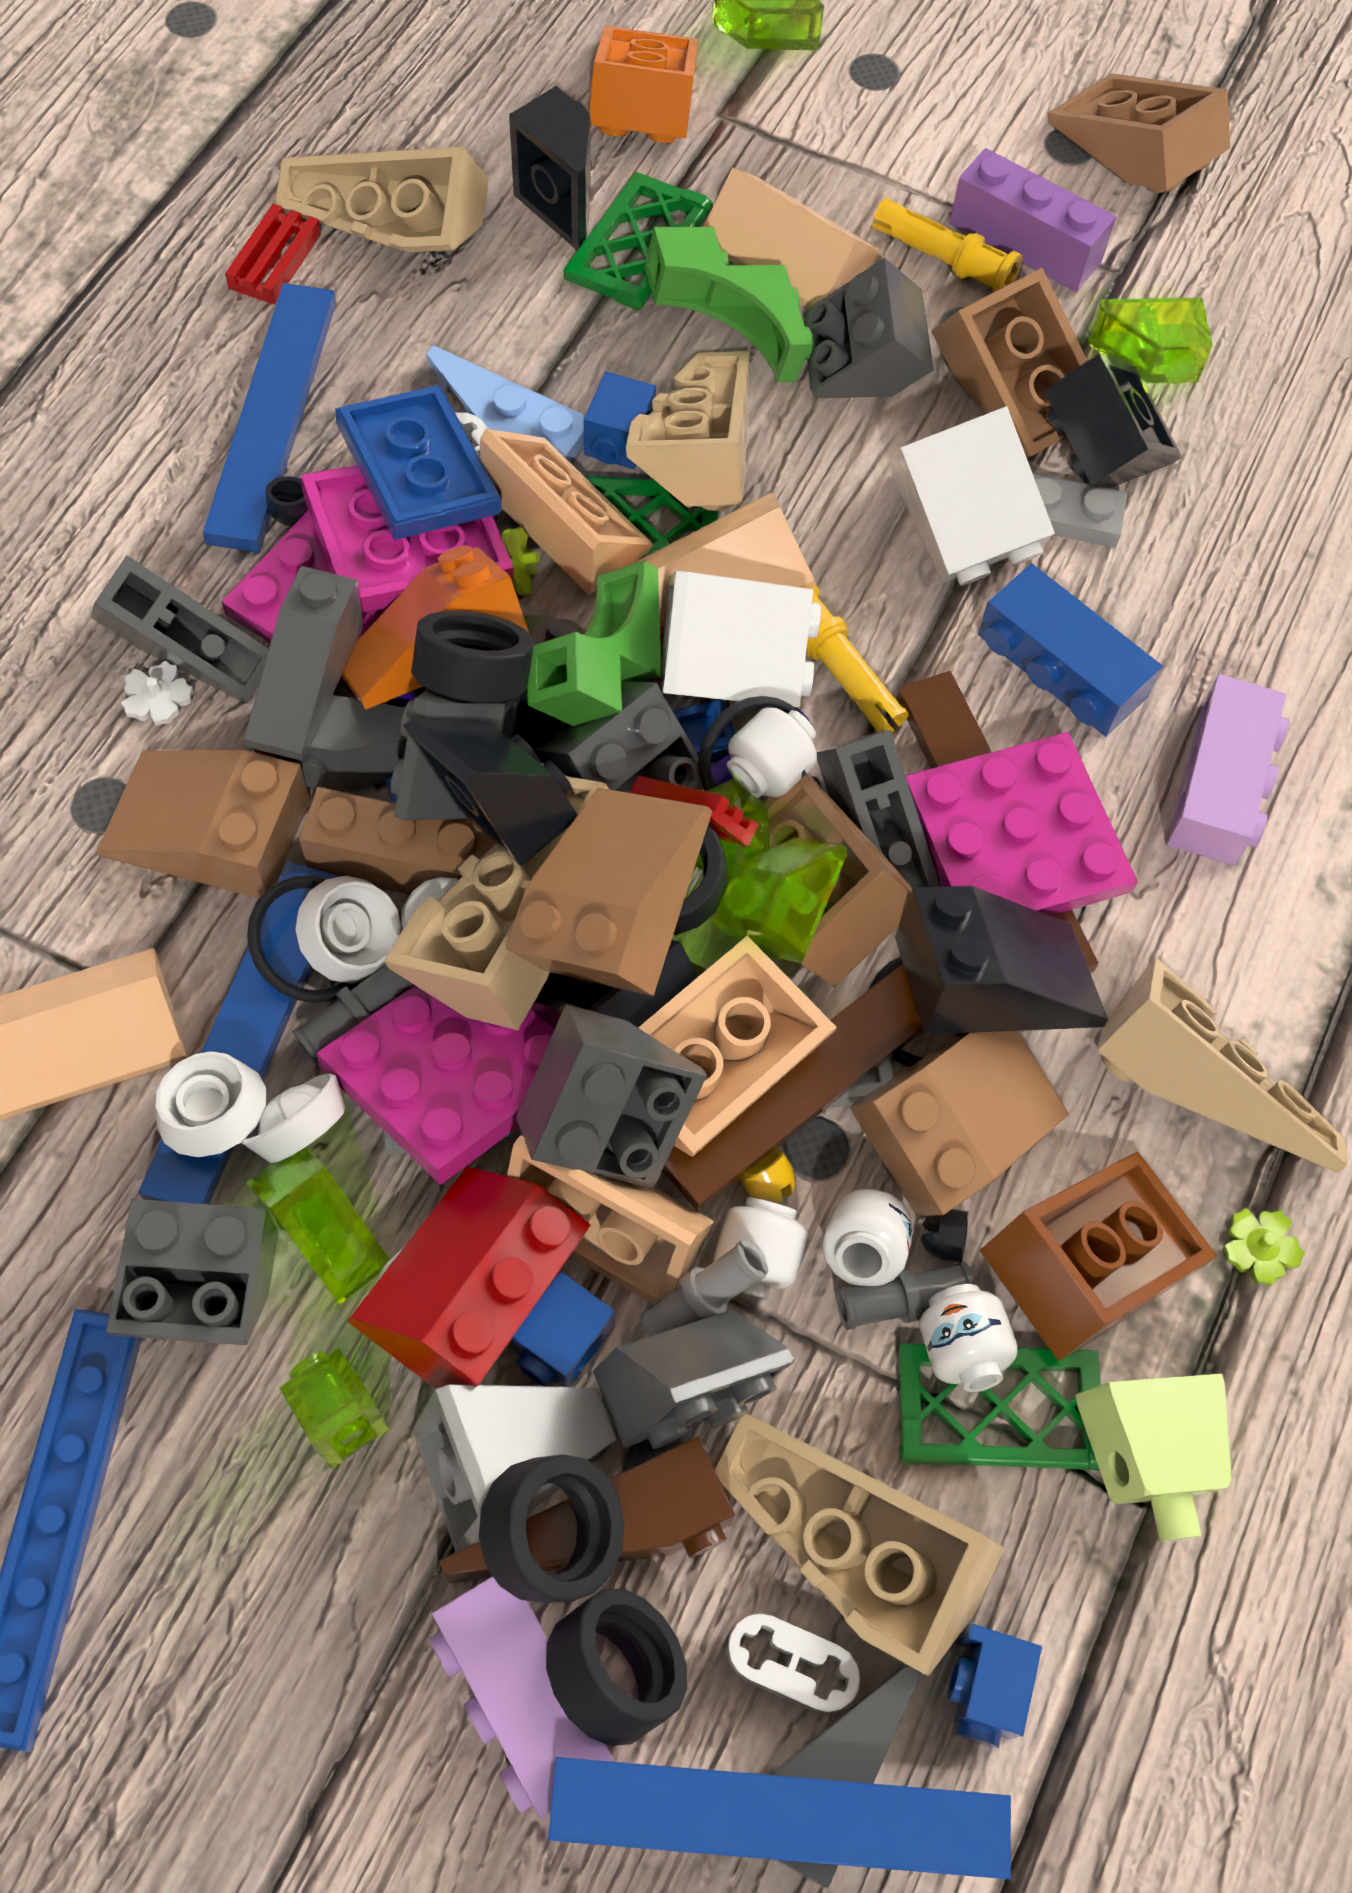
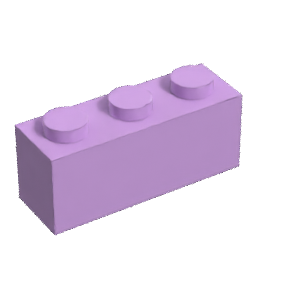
[1166,674,1290,866]
[429,1576,615,1820]

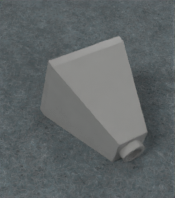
[412,1385,619,1552]

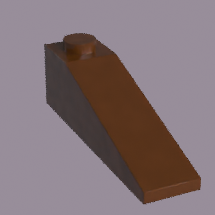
[439,1436,735,1583]

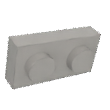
[1032,473,1128,548]

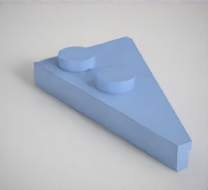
[426,345,585,463]

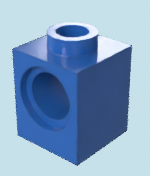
[584,371,656,470]
[512,1271,615,1387]

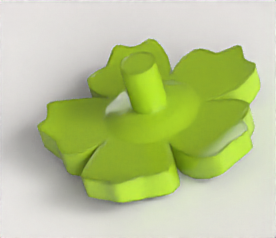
[502,527,540,595]
[1223,1208,1305,1286]

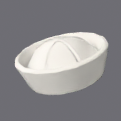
[295,876,401,984]
[155,1051,266,1157]
[241,1073,345,1163]

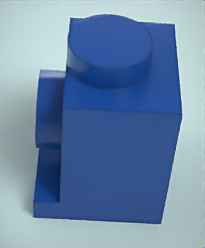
[948,1624,1042,1748]

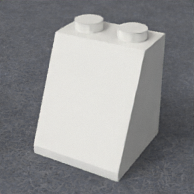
[891,406,1055,586]
[658,571,821,707]

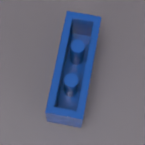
[978,563,1163,737]

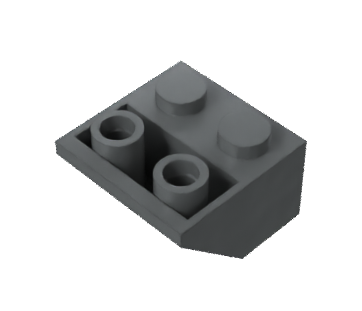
[803,258,934,398]
[534,681,703,793]
[391,689,521,820]
[516,1004,707,1188]
[106,1199,279,1346]
[593,1310,795,1449]

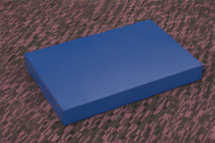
[335,385,502,540]

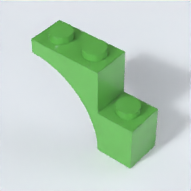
[644,227,813,382]
[527,560,662,726]

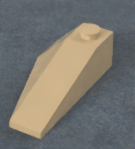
[275,147,489,252]
[626,351,750,511]
[384,776,609,1030]
[1097,958,1348,1173]
[715,1413,1005,1676]

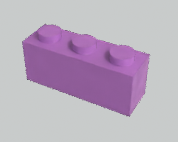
[949,148,1116,292]

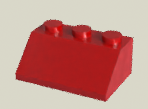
[347,1166,591,1389]

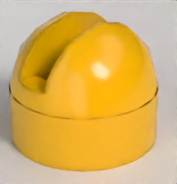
[739,1150,796,1204]

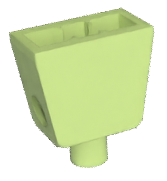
[1075,1374,1232,1542]

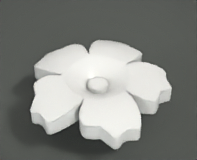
[121,661,194,726]

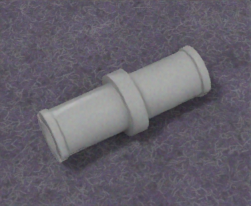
[641,1240,768,1337]

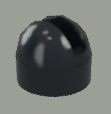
[265,476,309,526]
[920,1209,969,1263]

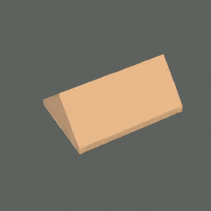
[703,167,880,309]
[480,429,653,595]
[631,492,817,650]
[638,936,836,1157]
[0,948,187,1120]
[507,1135,715,1305]

